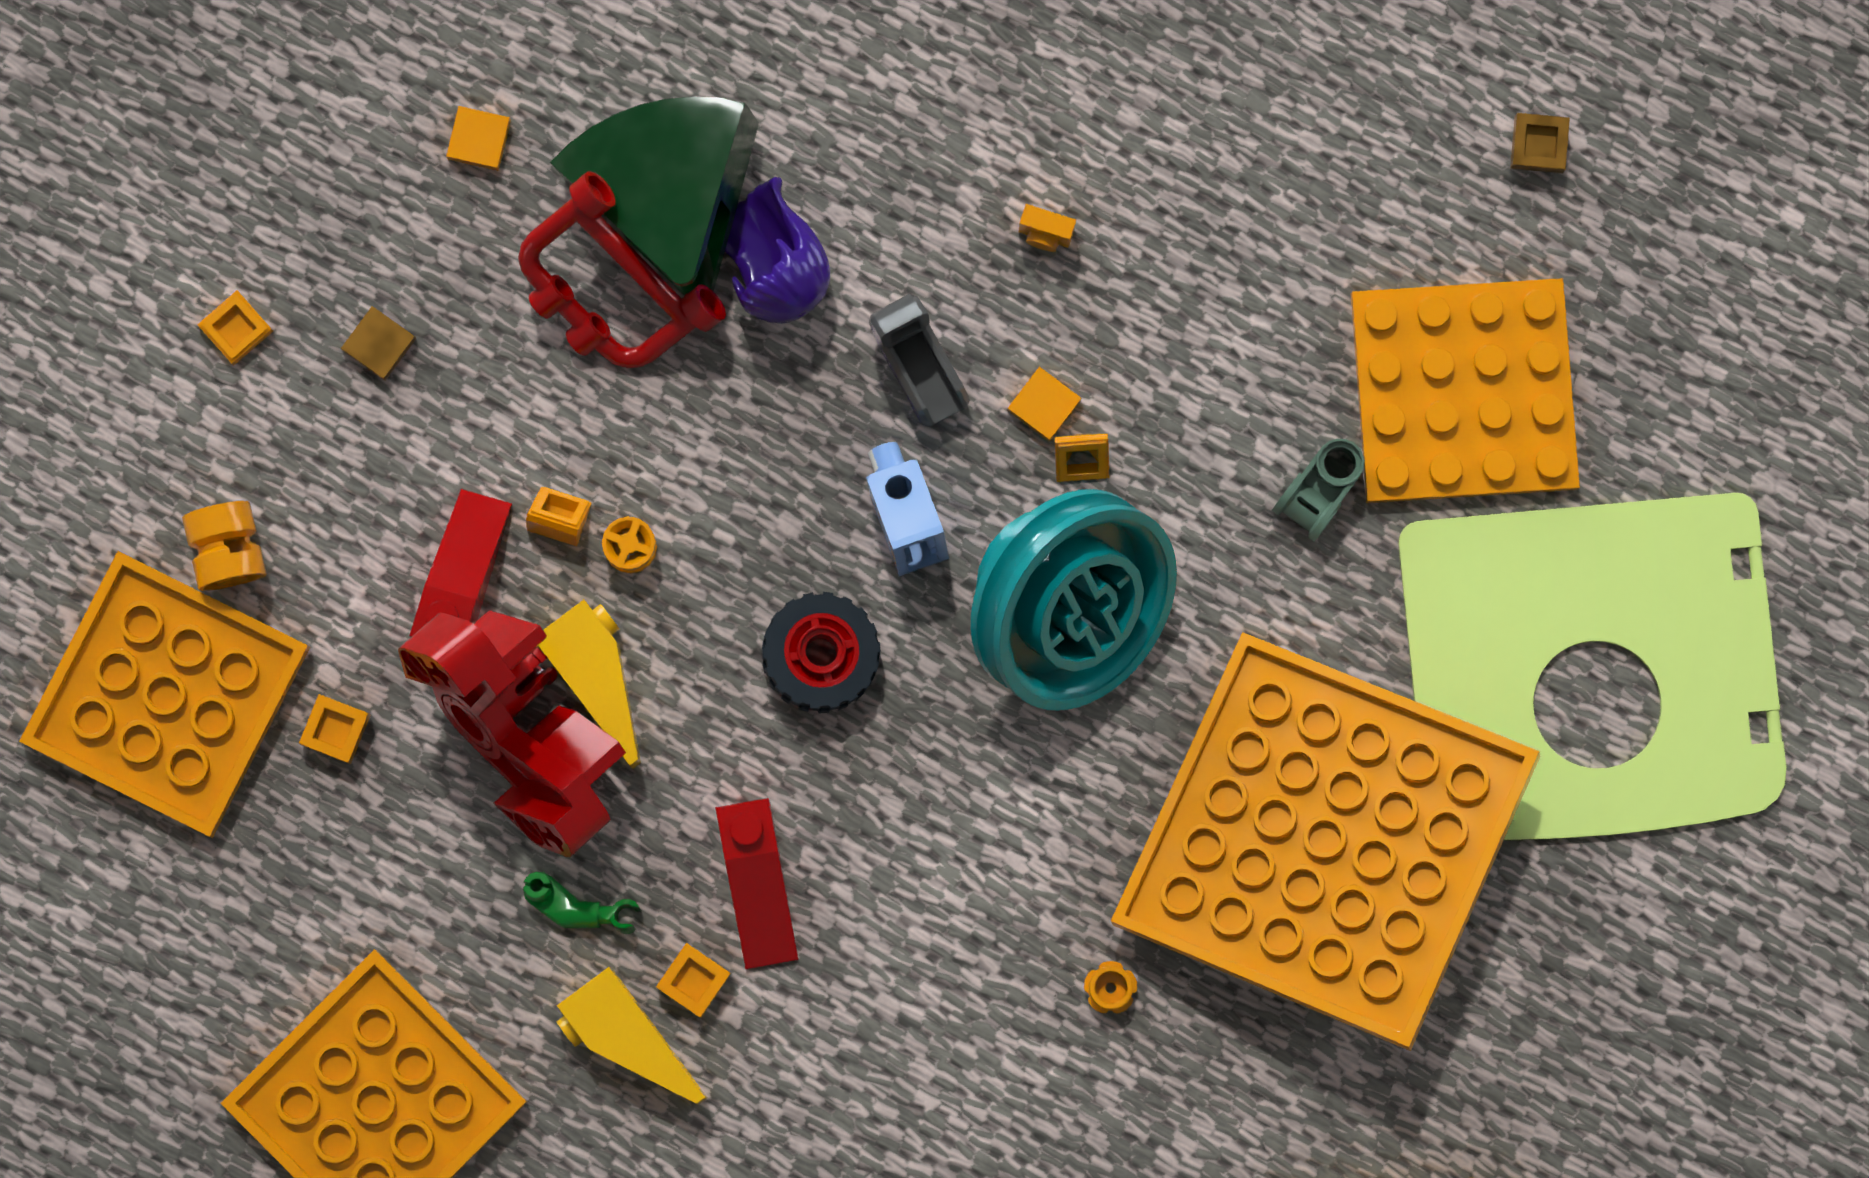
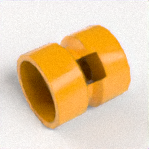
[182,501,267,591]

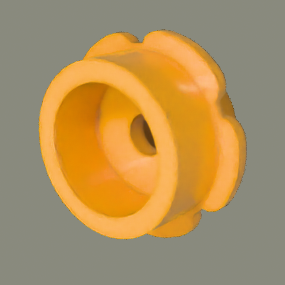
[1084,961,1137,1014]

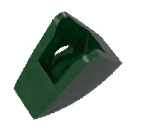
[550,97,759,296]

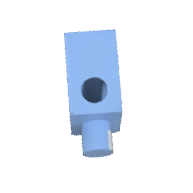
[866,442,949,576]

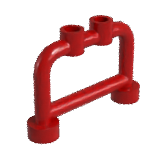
[518,171,726,368]

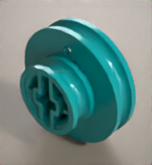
[970,489,1177,711]

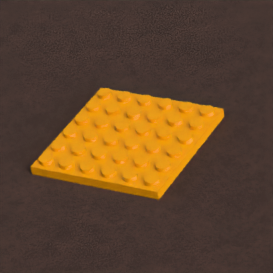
[1111,632,1540,1051]

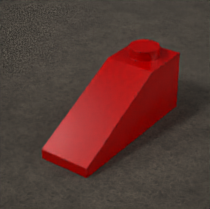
[409,489,512,637]
[715,798,799,969]

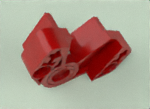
[398,610,626,857]

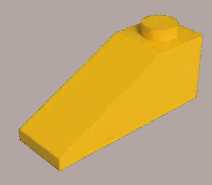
[539,599,641,769]
[556,967,707,1104]

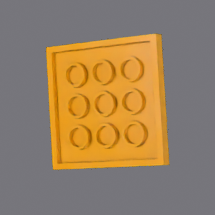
[1351,278,1580,503]
[19,551,310,838]
[220,949,528,1178]

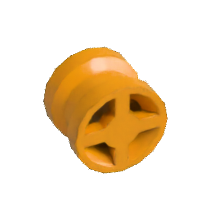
[602,516,657,574]

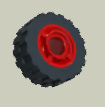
[762,592,881,714]

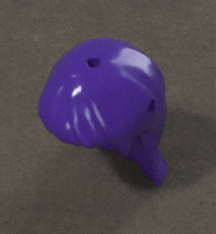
[725,177,830,324]

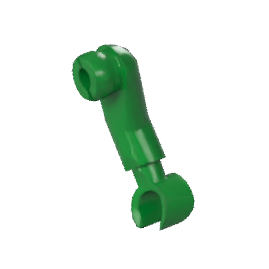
[523,872,642,934]

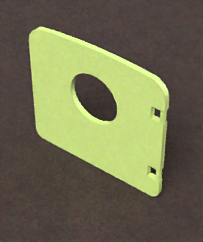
[1398,493,1787,840]

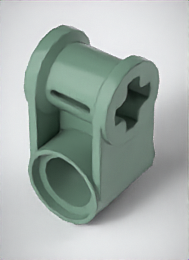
[1272,439,1364,542]

